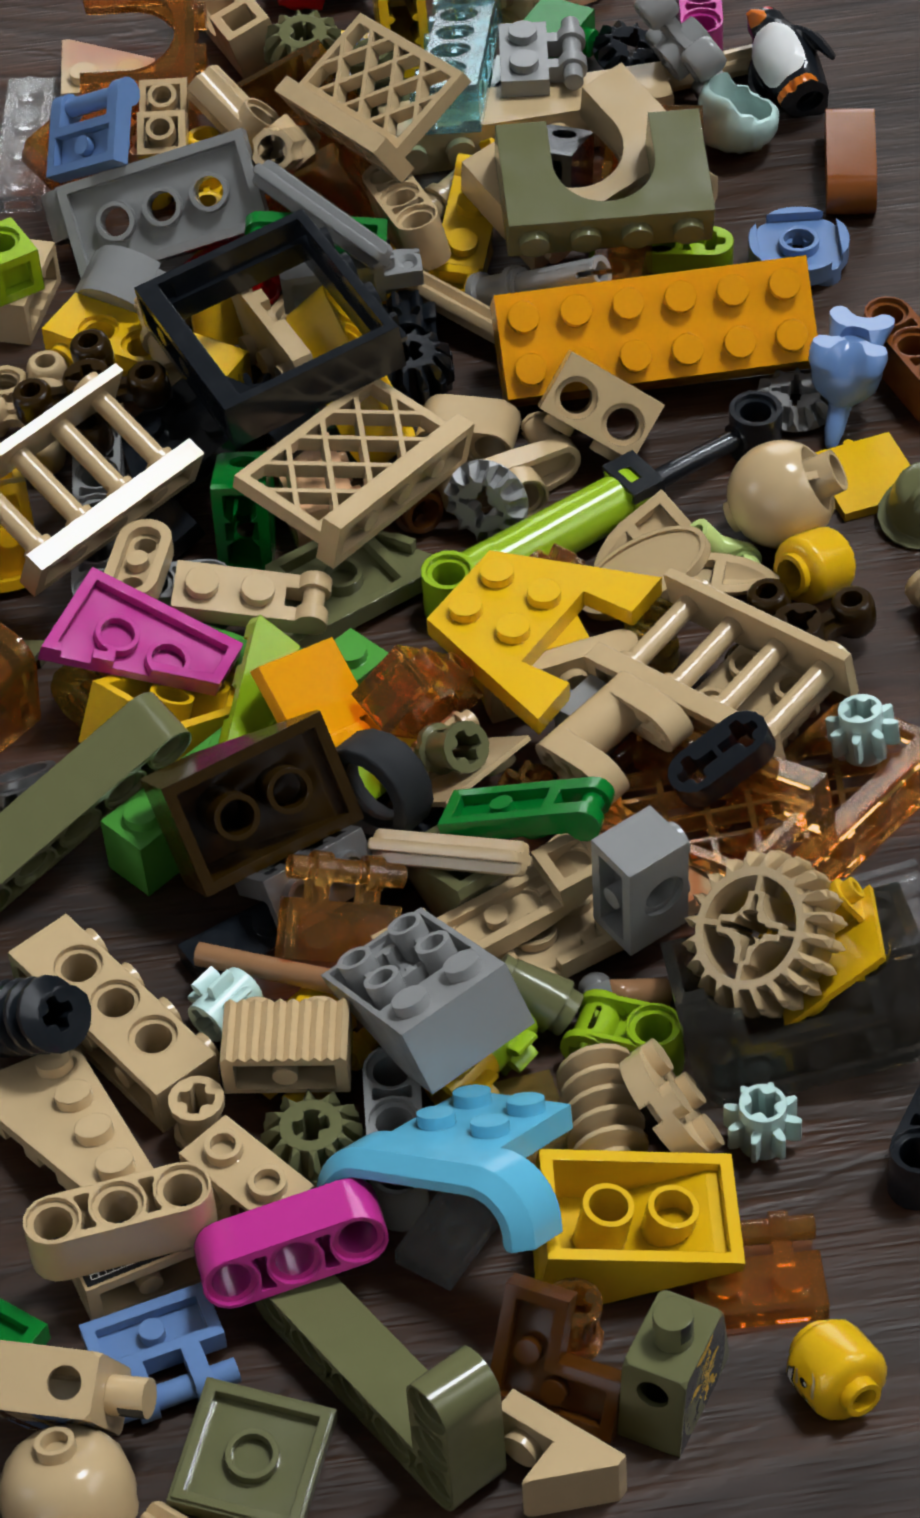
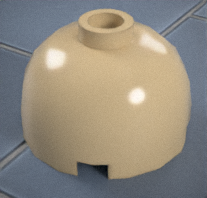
[0,1423,139,1518]

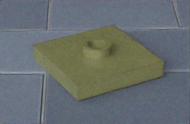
[166,1377,337,1518]

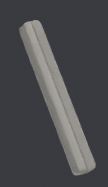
[252,160,393,271]

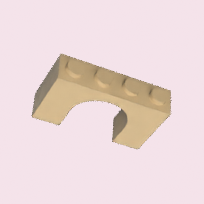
[461,62,666,270]

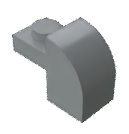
[73,245,186,321]

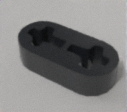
[668,710,776,808]

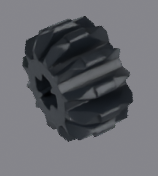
[387,328,455,407]

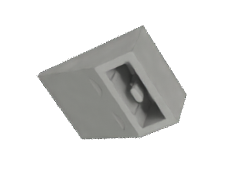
[321,907,535,1094]

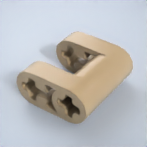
[535,671,694,805]

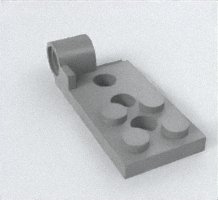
[40,128,269,278]

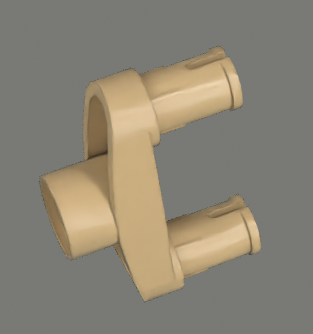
[436,411,581,517]

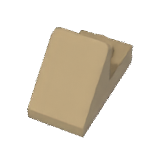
[502,1389,627,1517]

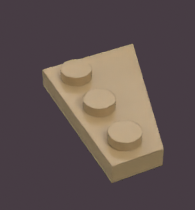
[231,288,313,379]

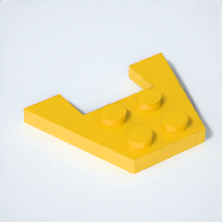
[426,550,662,735]

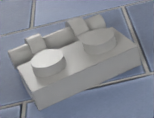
[498,16,588,98]

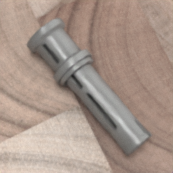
[465,255,612,306]

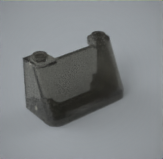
[660,881,920,1109]

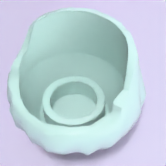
[697,72,779,155]

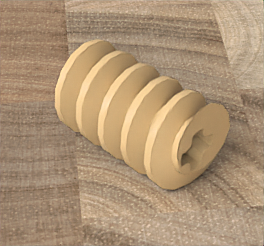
[556,1043,649,1151]

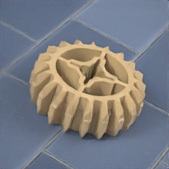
[682,850,848,1019]

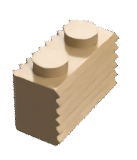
[220,996,353,1094]

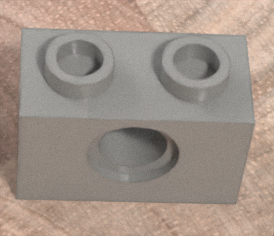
[591,805,691,956]

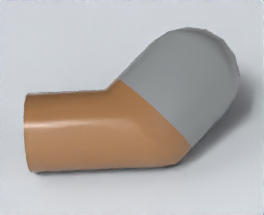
[578,972,672,1011]

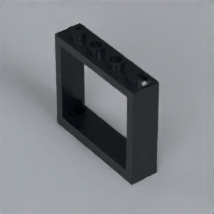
[134,209,408,448]

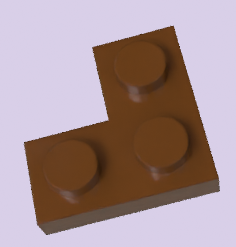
[490,1272,622,1444]

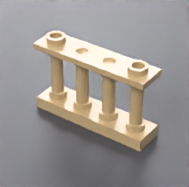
[0,363,204,597]
[584,567,859,785]

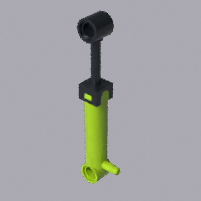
[421,390,782,618]

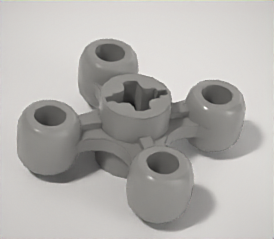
[634,0,727,100]

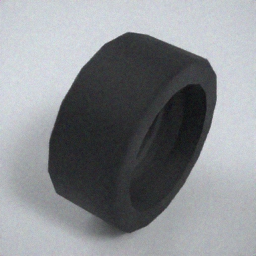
[336,728,434,842]

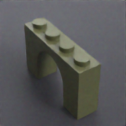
[494,108,715,257]

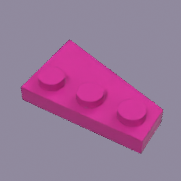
[38,567,243,696]

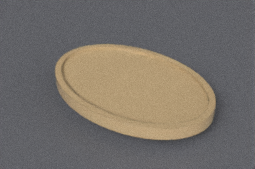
[582,525,711,621]

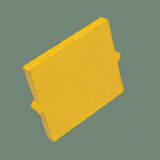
[815,432,910,522]

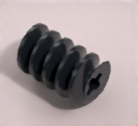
[0,975,92,1058]

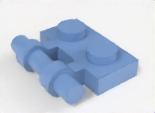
[79,1282,242,1425]

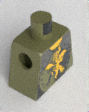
[617,1290,729,1458]

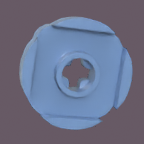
[748,206,850,286]

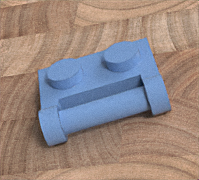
[46,77,140,183]

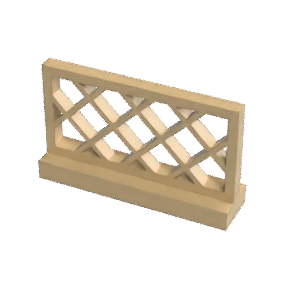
[274,13,471,183]
[233,379,475,569]

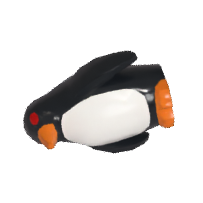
[746,6,836,117]

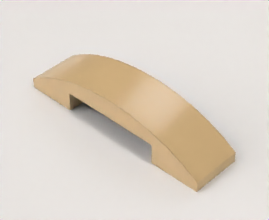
[371,833,593,957]

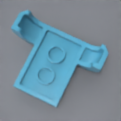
[317,1084,573,1253]

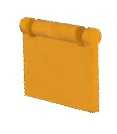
[250,637,385,748]

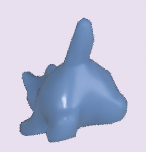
[808,306,895,449]

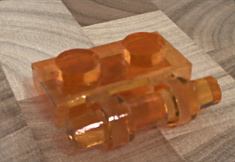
[275,850,407,963]
[690,1210,830,1330]

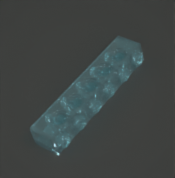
[410,0,503,135]

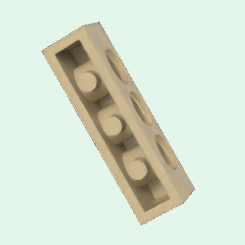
[8,914,221,1133]

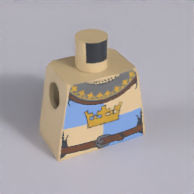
[0,1340,157,1436]

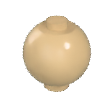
[723,440,848,550]

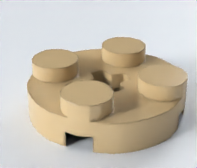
[619,1038,725,1153]

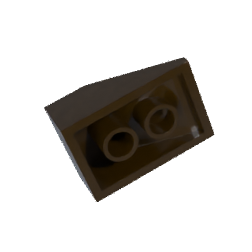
[140,710,364,897]

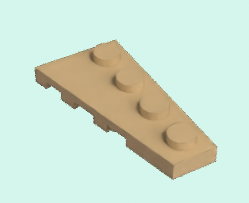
[0,1046,153,1190]

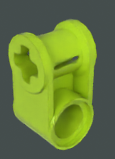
[560,989,685,1077]

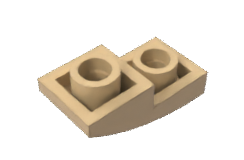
[137,77,189,160]

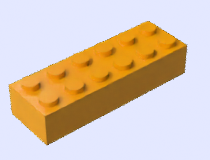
[490,255,818,407]

